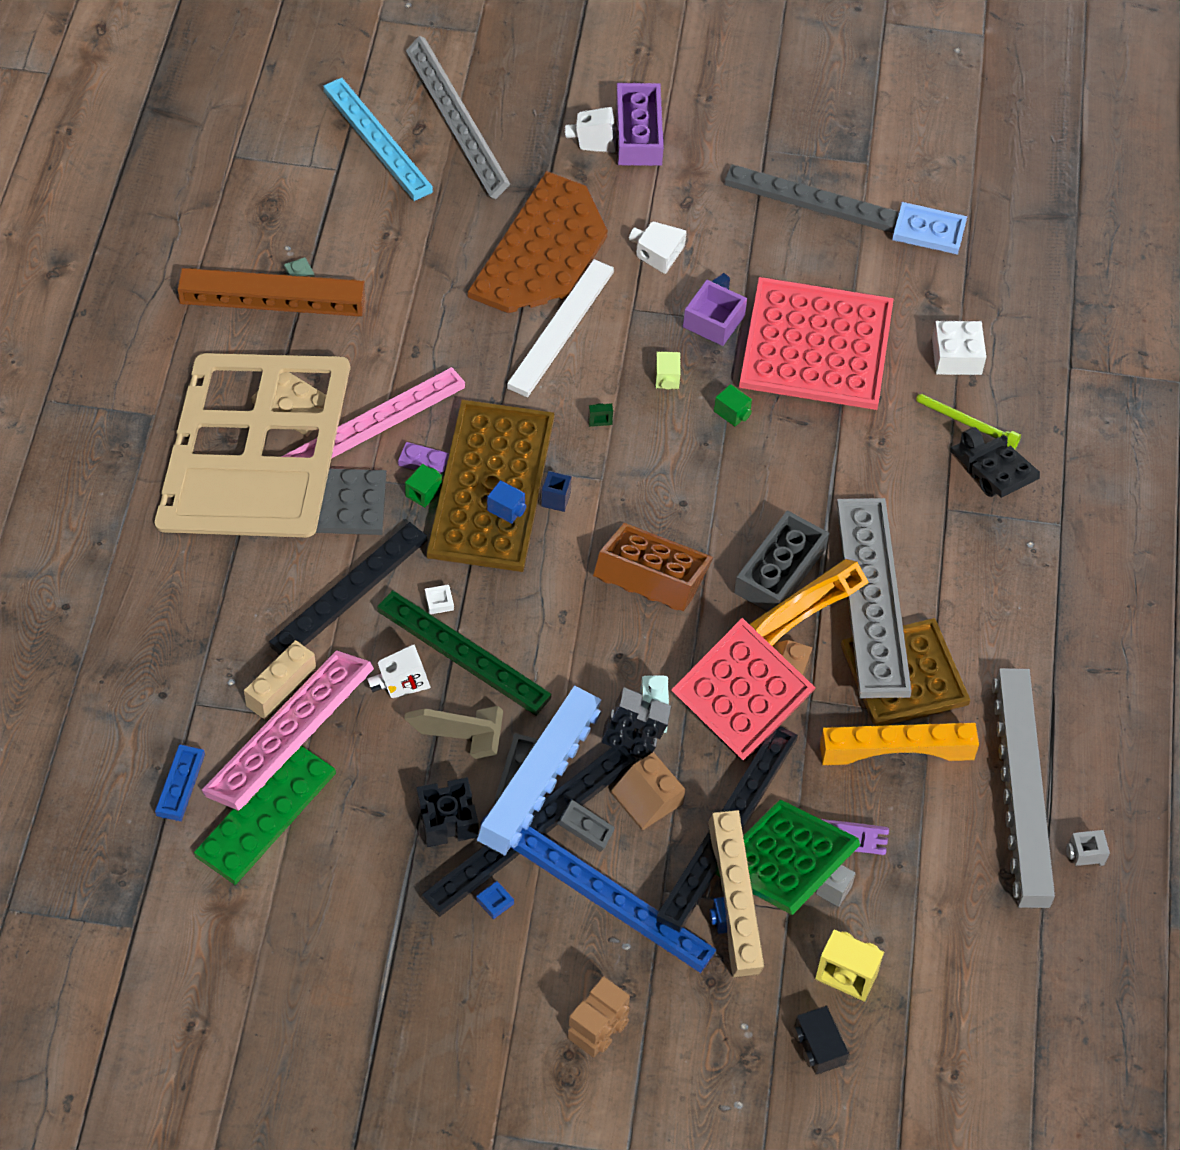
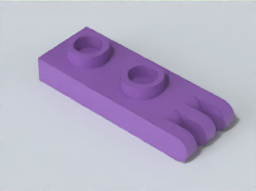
[821,819,889,855]

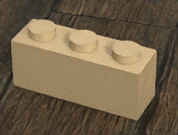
[244,640,316,720]

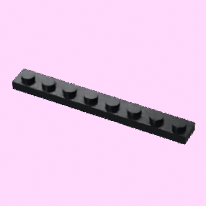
[269,522,427,655]

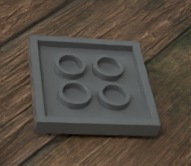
[315,469,387,535]

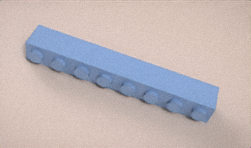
[477,686,602,855]

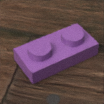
[398,442,449,478]

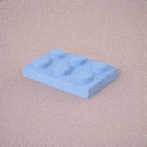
[892,202,967,255]

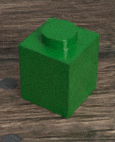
[714,384,752,427]
[405,464,442,508]

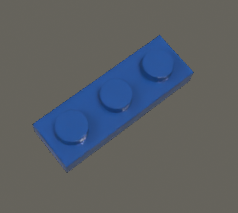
[155,744,205,822]

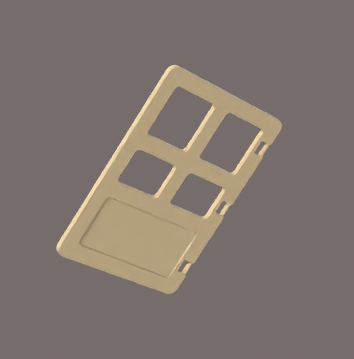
[155,353,350,538]

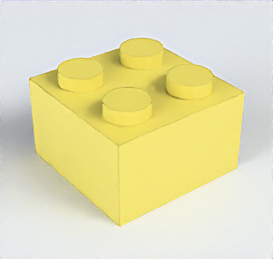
[815,930,884,1002]

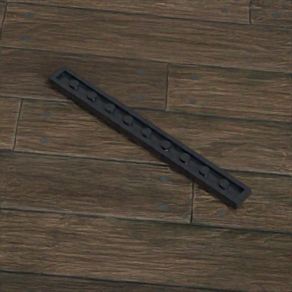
[656,726,798,933]
[422,746,636,917]

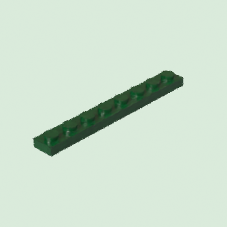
[377,590,551,716]

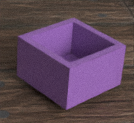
[683,280,747,346]

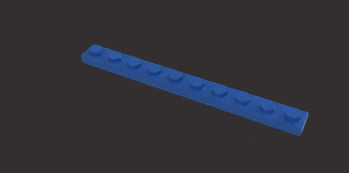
[480,808,717,973]

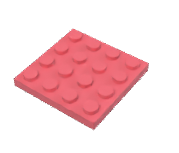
[671,618,816,761]

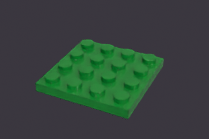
[716,799,861,915]

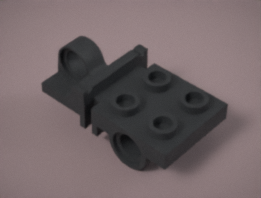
[951,427,1040,498]

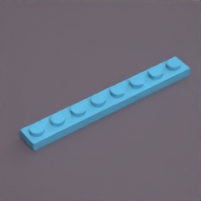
[323,78,433,201]

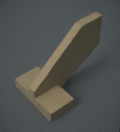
[404,706,503,759]

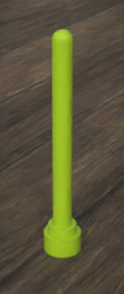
[916,394,1021,449]

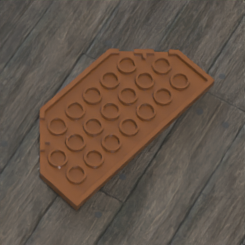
[468,171,608,313]

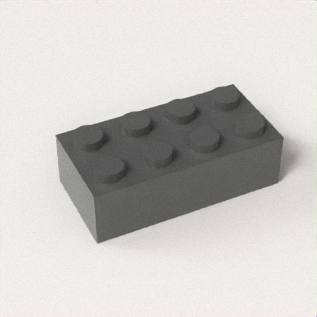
[734,510,829,612]

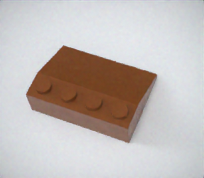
[593,523,713,611]

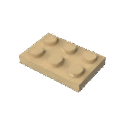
[252,372,326,437]

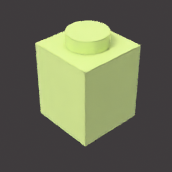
[656,352,680,389]

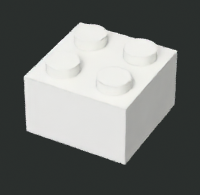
[932,321,986,375]

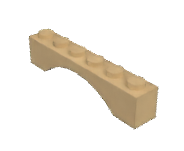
[708,810,764,977]

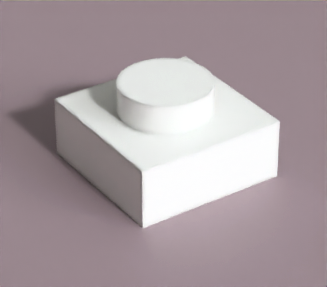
[425,585,454,614]

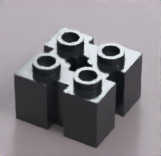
[601,687,671,759]
[416,777,479,847]

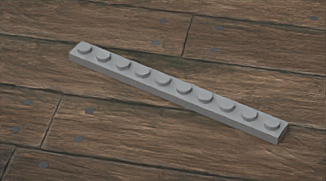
[406,36,510,199]

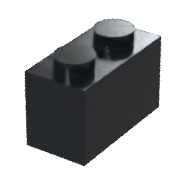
[793,1005,849,1075]

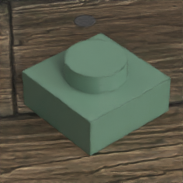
[284,257,314,277]

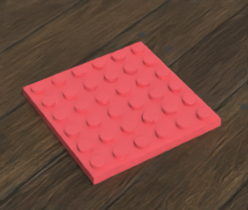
[739,277,894,410]

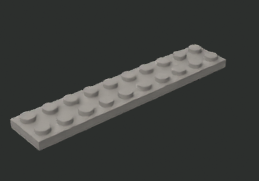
[837,498,911,698]

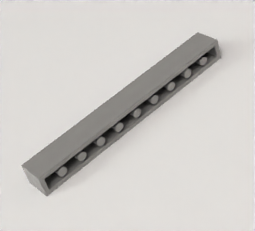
[992,668,1055,908]

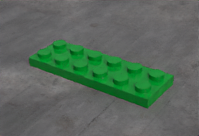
[194,746,336,886]

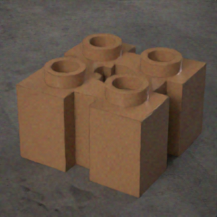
[568,976,630,1058]

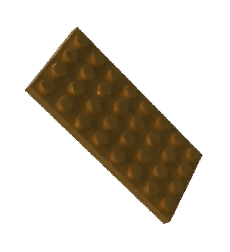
[427,400,555,572]

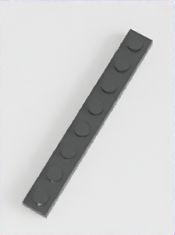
[724,164,899,233]

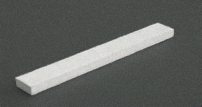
[507,260,614,397]

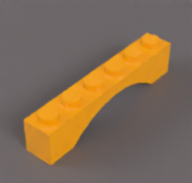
[749,559,869,646]
[820,723,979,765]

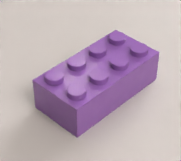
[616,83,663,166]

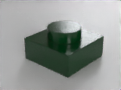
[588,403,613,427]

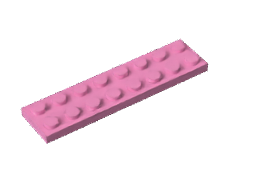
[202,650,374,811]

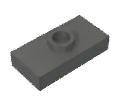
[557,800,615,852]

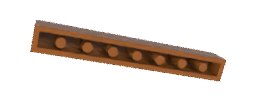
[178,268,365,317]

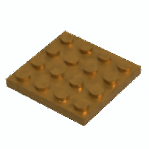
[841,618,971,726]

